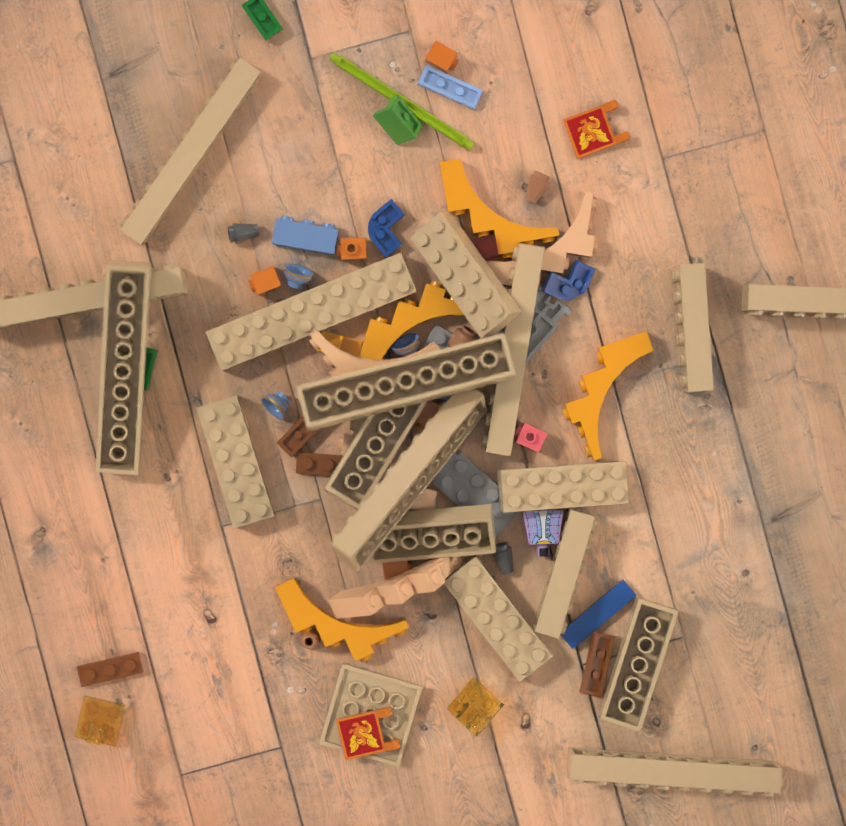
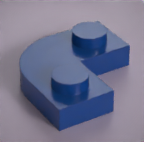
[368,199,405,258]
[541,260,596,301]

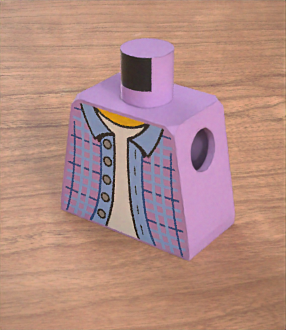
[522,509,563,557]

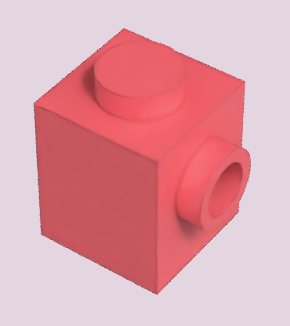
[514,423,547,453]

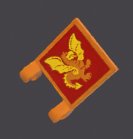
[563,100,630,159]
[336,706,401,760]

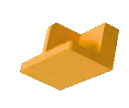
[316,331,363,357]

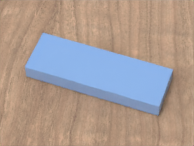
[417,65,483,110]

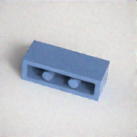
[272,216,339,255]

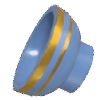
[284,264,314,289]
[391,333,420,357]
[261,391,290,420]

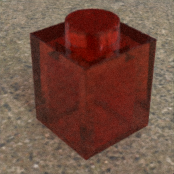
[473,235,499,260]

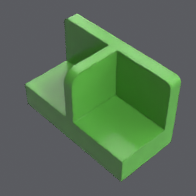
[373,95,422,145]

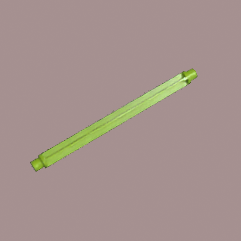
[329,52,475,151]

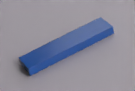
[560,579,637,649]

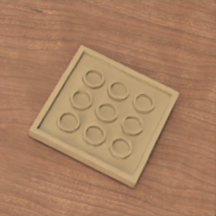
[319,663,423,767]

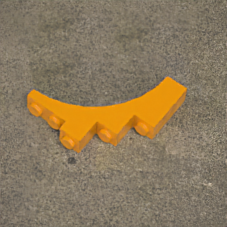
[439,158,559,259]
[359,281,465,359]
[562,331,654,461]
[275,577,409,662]

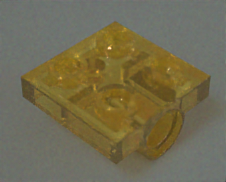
[447,677,504,737]
[74,695,126,747]

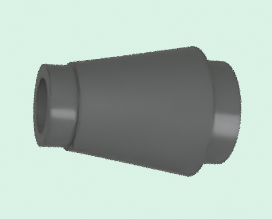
[228,223,259,244]
[492,542,514,574]

